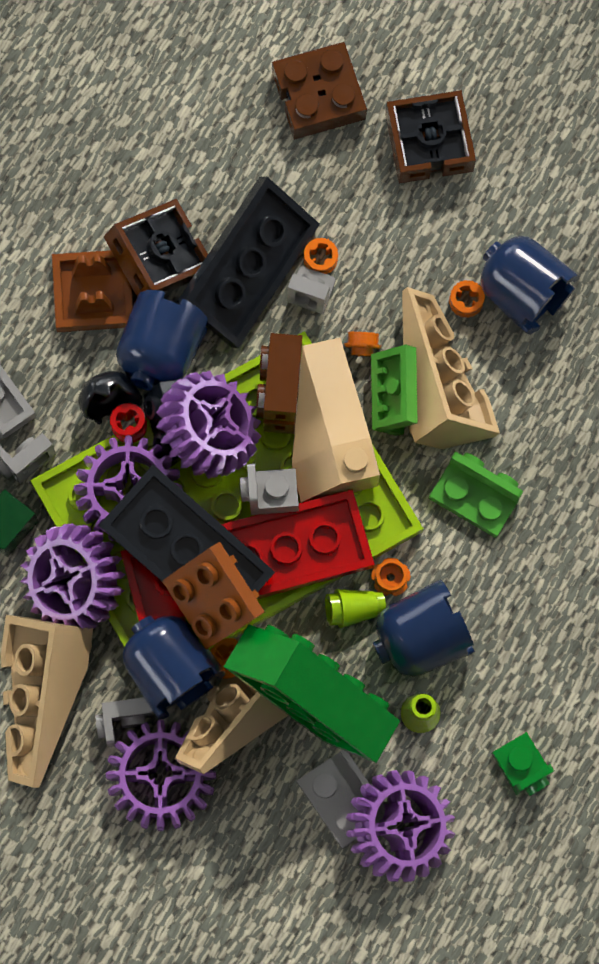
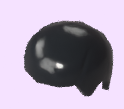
[78,371,143,425]

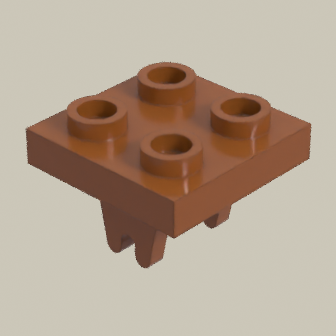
[52,250,133,333]
[162,542,265,650]

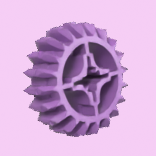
[156,370,261,479]
[74,435,183,541]
[20,523,126,629]
[106,720,216,831]
[345,770,456,882]

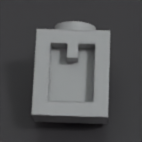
[287,266,335,314]
[0,433,56,484]
[240,464,299,515]
[95,697,153,747]

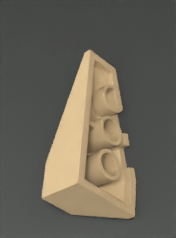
[402,287,500,449]
[292,337,380,503]
[0,615,93,788]
[175,676,288,774]

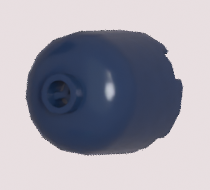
[480,236,580,335]
[116,290,208,391]
[373,579,475,677]
[123,616,225,720]

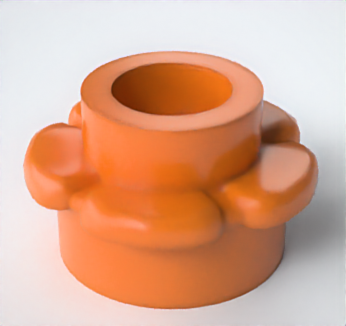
[343,331,382,357]
[371,558,411,596]

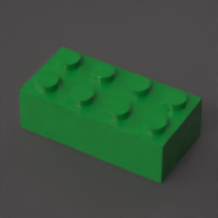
[224,624,400,763]

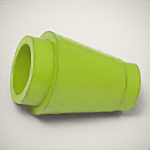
[325,589,386,628]
[400,693,441,733]

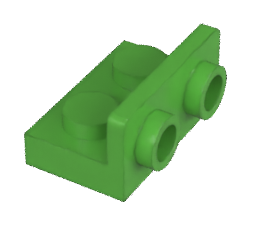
[371,344,418,436]
[429,452,523,538]

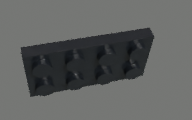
[177,177,320,348]
[99,465,275,593]

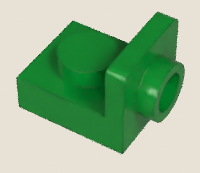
[491,732,555,797]

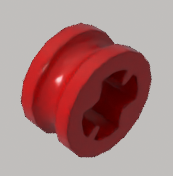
[110,403,147,443]

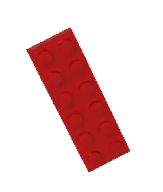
[120,489,375,621]

